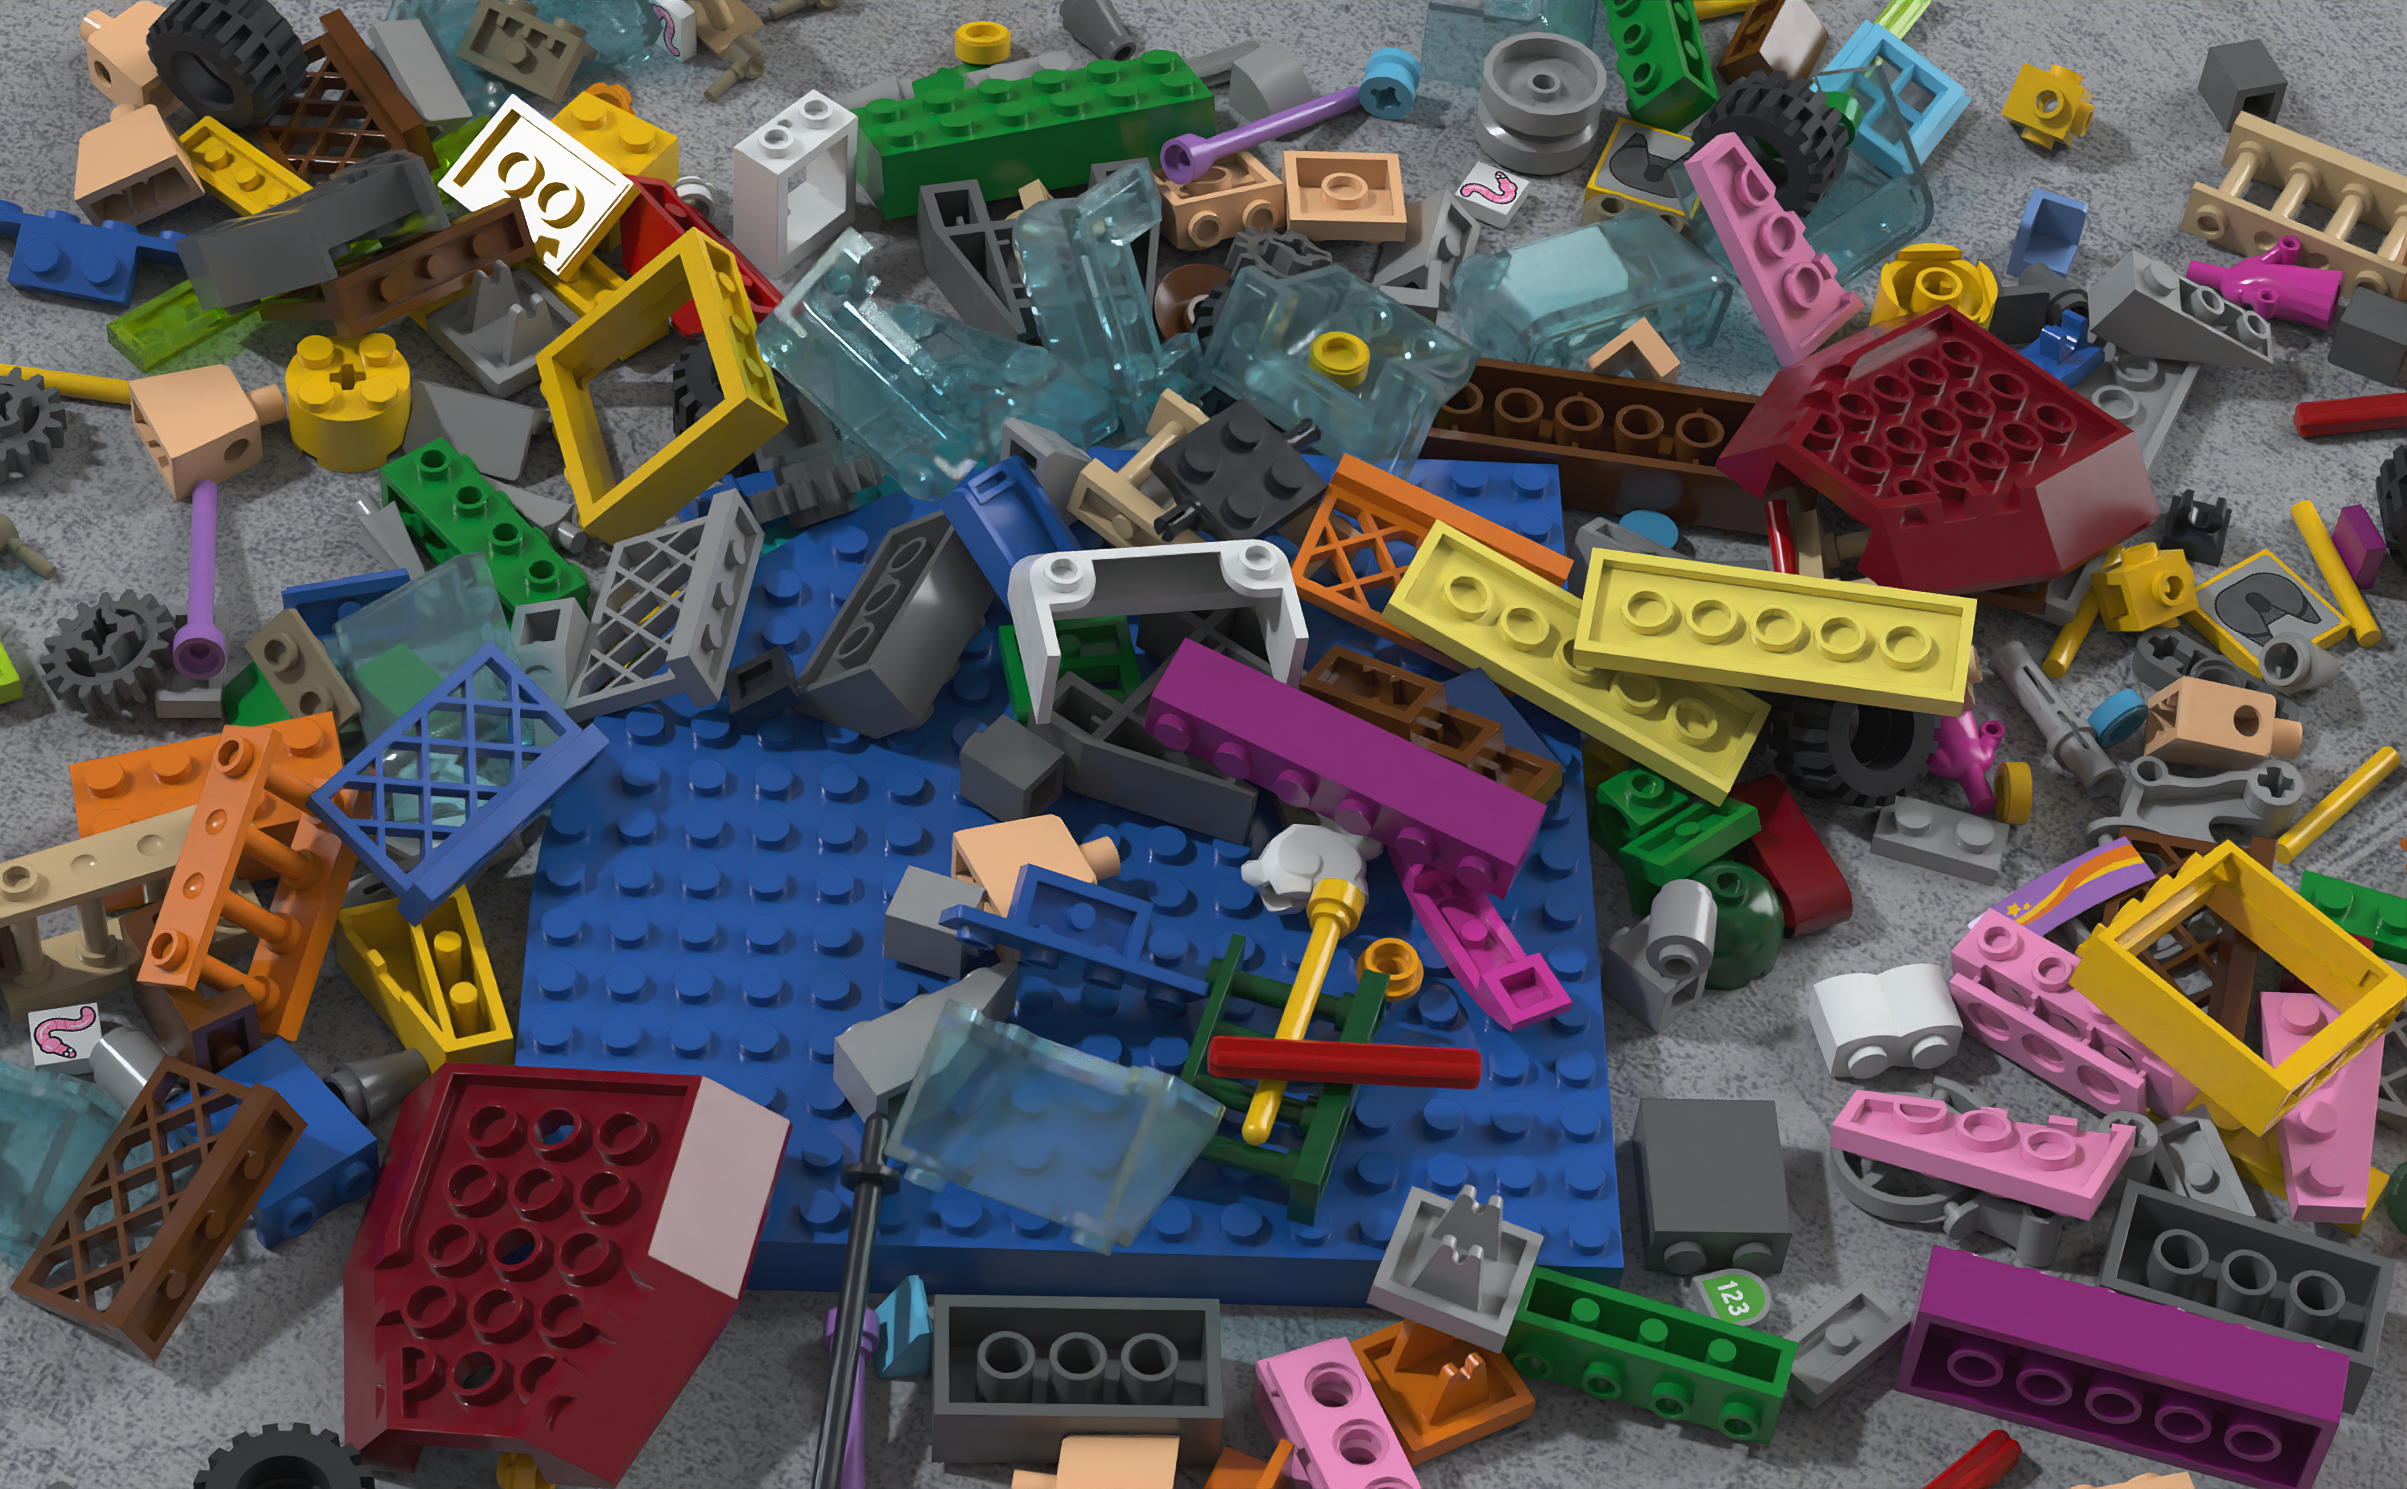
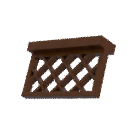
[253,8,441,188]
[257,197,537,339]
[2102,827,2278,1060]
[10,1055,308,1362]

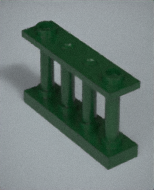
[1145,933,1391,1227]

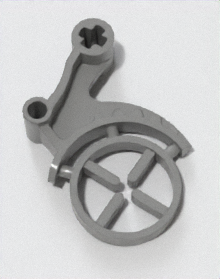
[2061,756,2305,966]
[1830,1076,2159,1267]

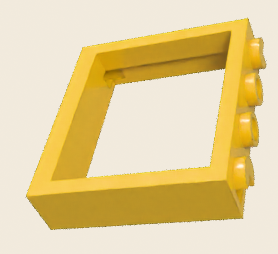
[535,226,789,547]
[2068,839,2407,1137]

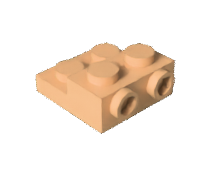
[1152,149,1286,251]
[1281,151,1407,243]

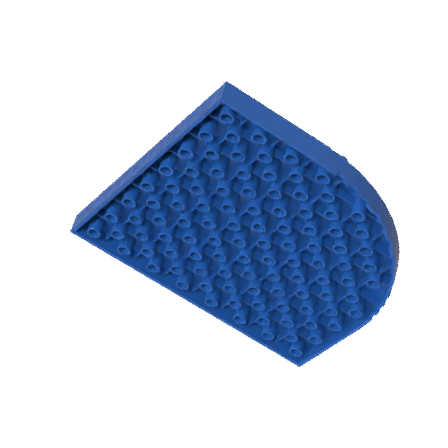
[503,446,1624,1309]

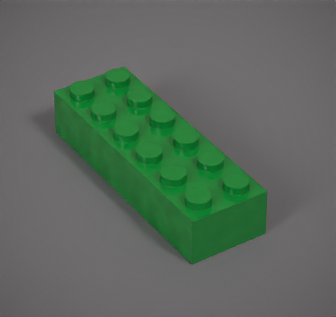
[848,50,1216,220]

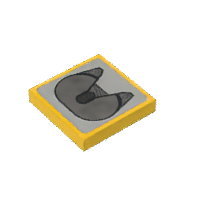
[1584,117,1704,230]
[2181,548,2351,683]

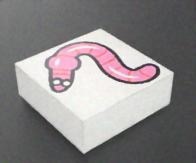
[644,0,697,63]
[1454,161,1530,230]
[28,1003,102,1081]

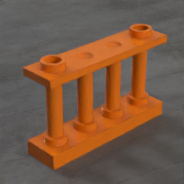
[136,725,372,1044]

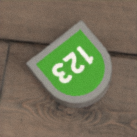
[1689,1268,1772,1331]

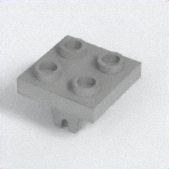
[426,260,580,399]
[1366,1185,1544,1354]

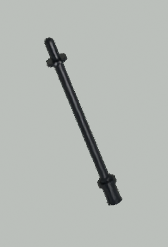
[811,1112,901,1489]

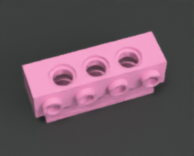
[1949,908,2200,1119]
[1251,1337,1422,1489]

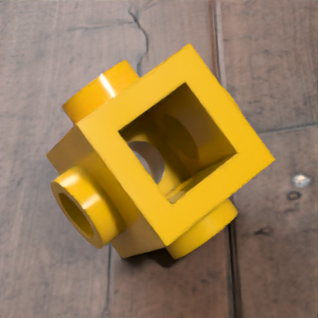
[2001,63,2095,150]
[2090,542,2199,633]

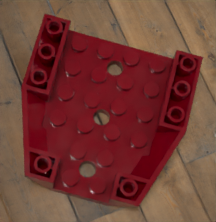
[1715,304,2160,596]
[343,1062,793,1489]

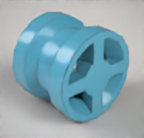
[1358,48,1422,120]

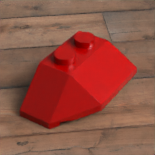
[619,173,796,340]

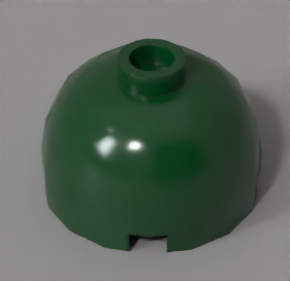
[1684,860,1784,991]

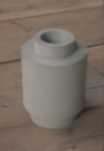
[1646,879,1718,980]
[89,1027,190,1114]

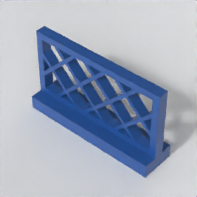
[305,640,611,928]

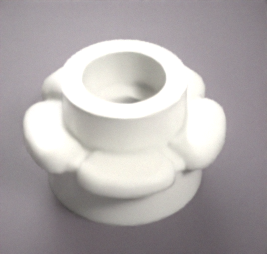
[671,176,718,222]

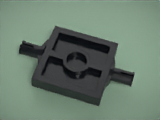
[1149,397,1329,542]

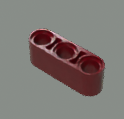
[1727,774,1853,939]

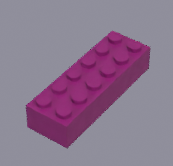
[1894,1245,2350,1489]

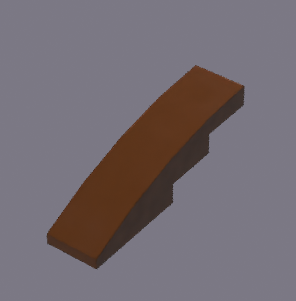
[1299,644,1562,804]

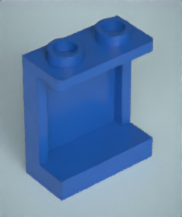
[164,1036,380,1250]

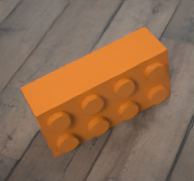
[69,711,361,913]

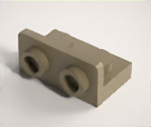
[455,0,599,106]
[244,608,373,746]

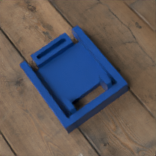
[941,455,1084,616]

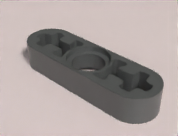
[2132,627,2299,721]

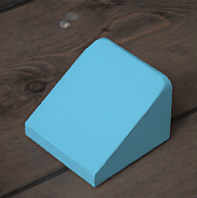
[872,1275,933,1378]

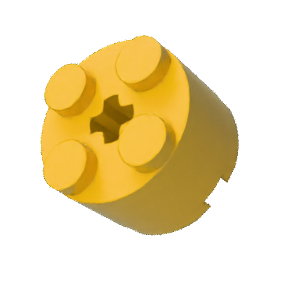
[1869,243,1998,331]
[285,333,412,473]

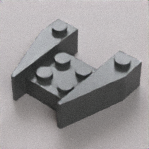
[174,149,451,315]
[916,157,1162,382]
[1027,607,1308,845]

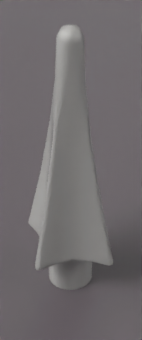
[480,474,588,554]
[353,496,452,628]

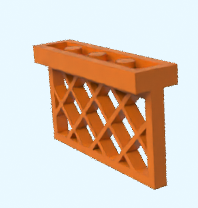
[1291,453,1574,698]

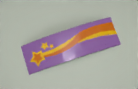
[1967,836,2157,936]

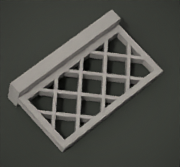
[564,488,765,723]

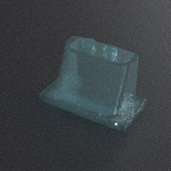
[1012,162,1213,438]
[1196,264,1482,481]

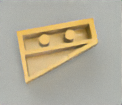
[334,884,515,1075]

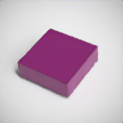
[2331,504,2387,590]

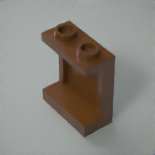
[118,898,262,1089]

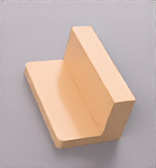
[1585,317,1681,384]

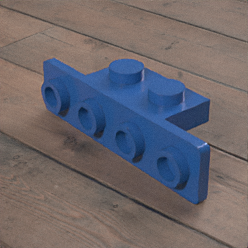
[0,200,189,309]
[938,863,1211,1010]

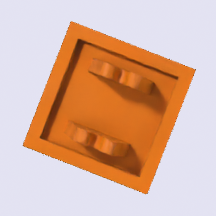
[1349,1318,1536,1468]

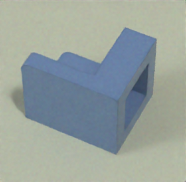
[2006,188,2089,279]

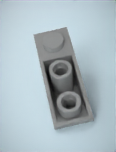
[2088,249,2273,369]
[506,597,595,771]
[833,957,1018,1130]

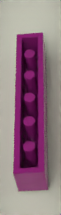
[1143,637,1547,900]

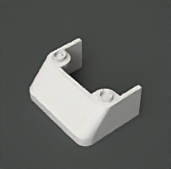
[1007,539,1309,724]

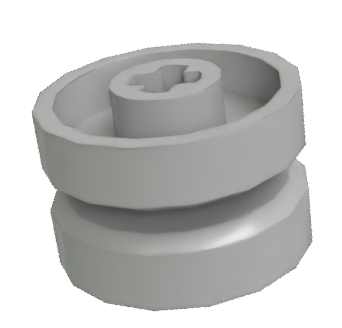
[1474,32,1607,175]

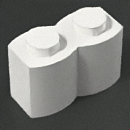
[1807,964,1964,1079]

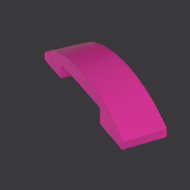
[1386,845,1572,1032]

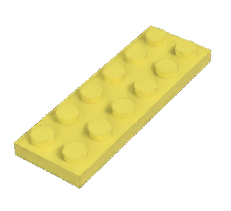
[1380,519,1772,807]
[1573,547,1977,718]

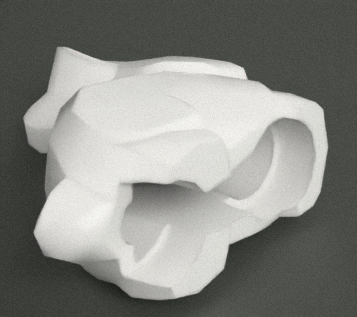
[1241,812,1384,915]

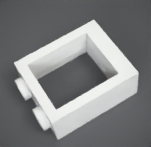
[733,89,858,279]

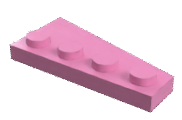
[1684,132,1864,367]
[2254,992,2385,1224]
[1830,1090,2137,1221]

